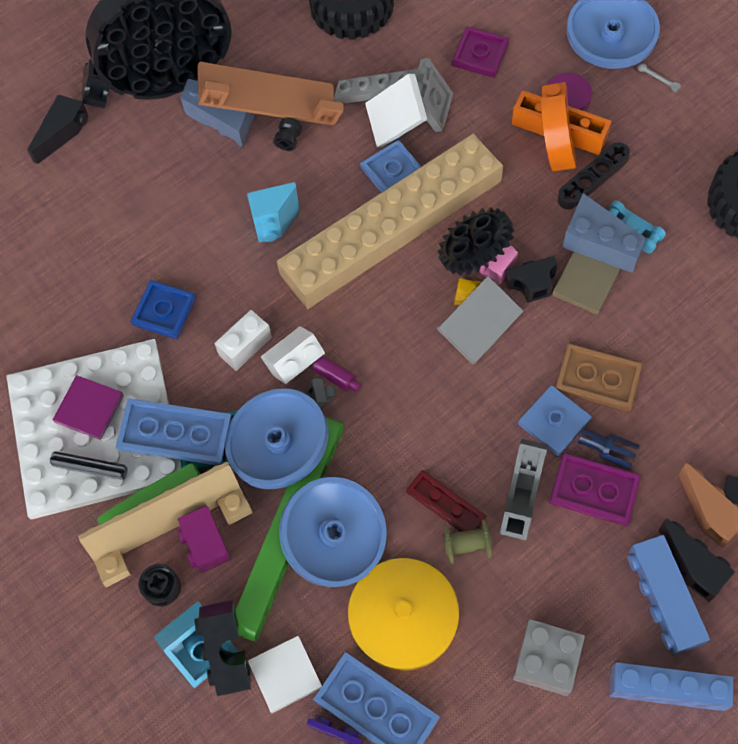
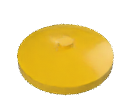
[348,558,459,671]

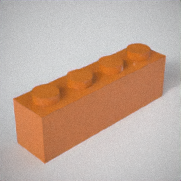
[511,90,612,155]

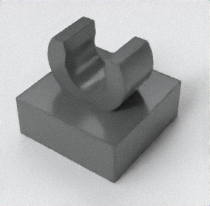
[305,378,336,410]

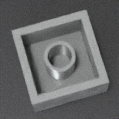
[513,619,585,697]

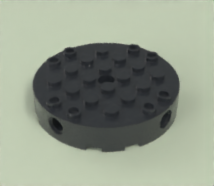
[85,0,232,100]

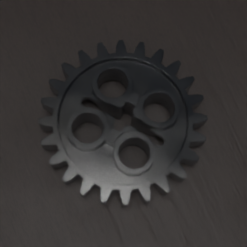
[438,207,515,276]

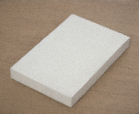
[365,74,427,147]

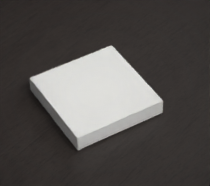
[248,636,322,713]

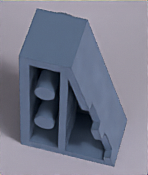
[180,79,256,148]
[562,193,646,273]

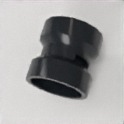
[273,118,302,151]

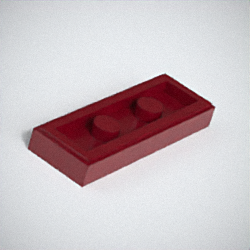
[406,470,487,532]

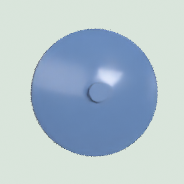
[566,0,660,69]
[225,389,329,489]
[279,477,387,588]

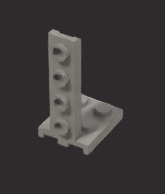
[334,58,453,132]

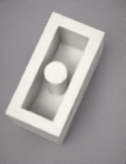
[214,310,272,371]
[261,326,325,384]

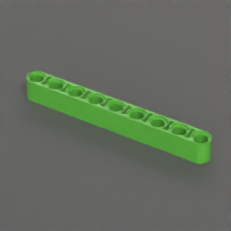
[236,416,344,642]

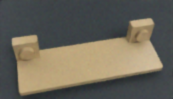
[78,462,253,588]

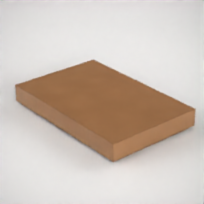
[555,343,643,412]

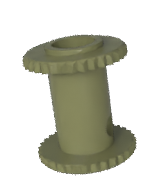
[443,520,493,564]

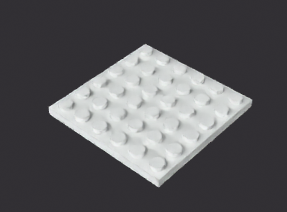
[6,339,182,519]

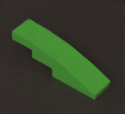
[97,463,200,525]

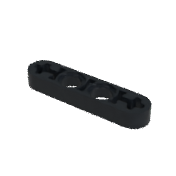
[557,142,630,210]

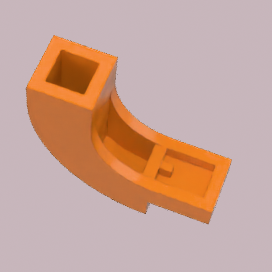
[541,82,576,172]

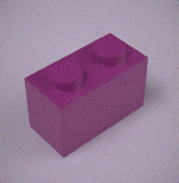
[176,506,231,573]

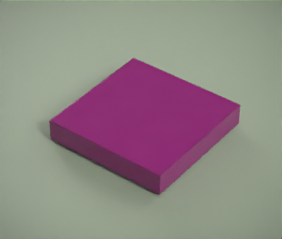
[452,26,509,78]
[52,375,124,440]

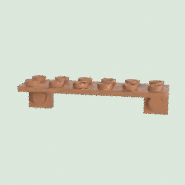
[198,62,344,126]

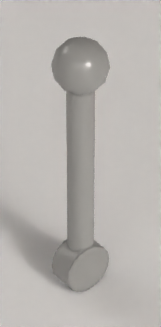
[638,63,681,92]

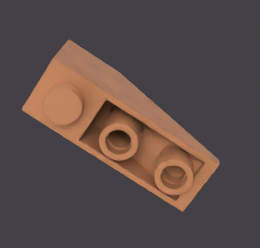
[678,463,738,548]

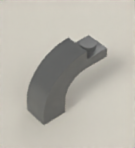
[500,439,548,540]

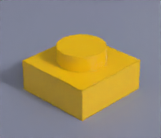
[454,278,481,305]

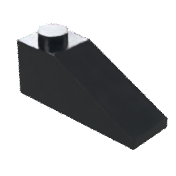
[27,95,88,164]

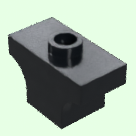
[82,59,109,108]
[505,256,558,303]

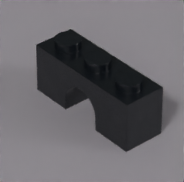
[194,600,251,696]

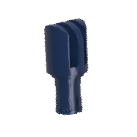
[577,427,640,469]

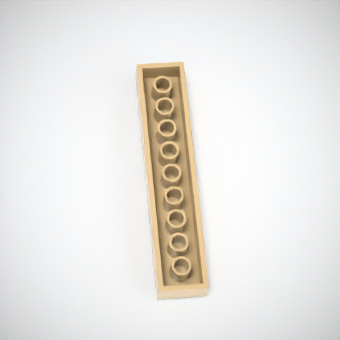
[277,133,503,310]

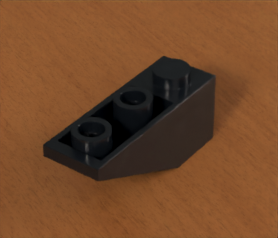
[658,518,735,602]

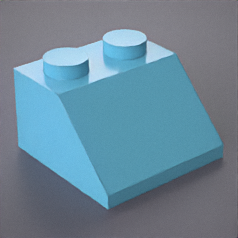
[247,182,300,243]
[154,601,238,688]

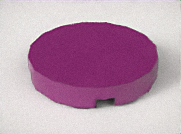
[548,73,592,110]

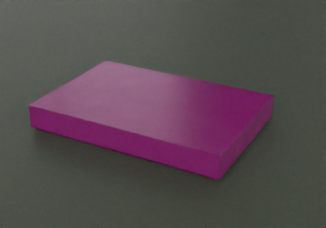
[549,452,641,526]

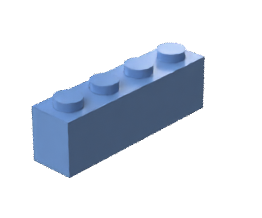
[627,535,710,656]
[609,662,733,711]

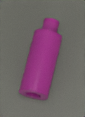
[312,355,362,392]

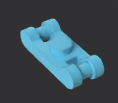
[609,200,666,254]

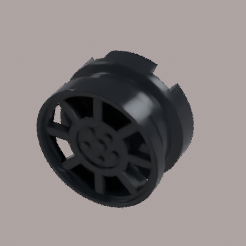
[138,564,181,607]

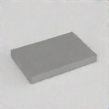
[437,276,523,365]

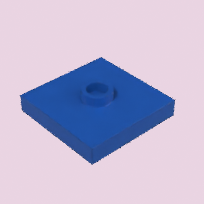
[130,280,197,340]

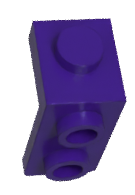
[306,716,363,744]

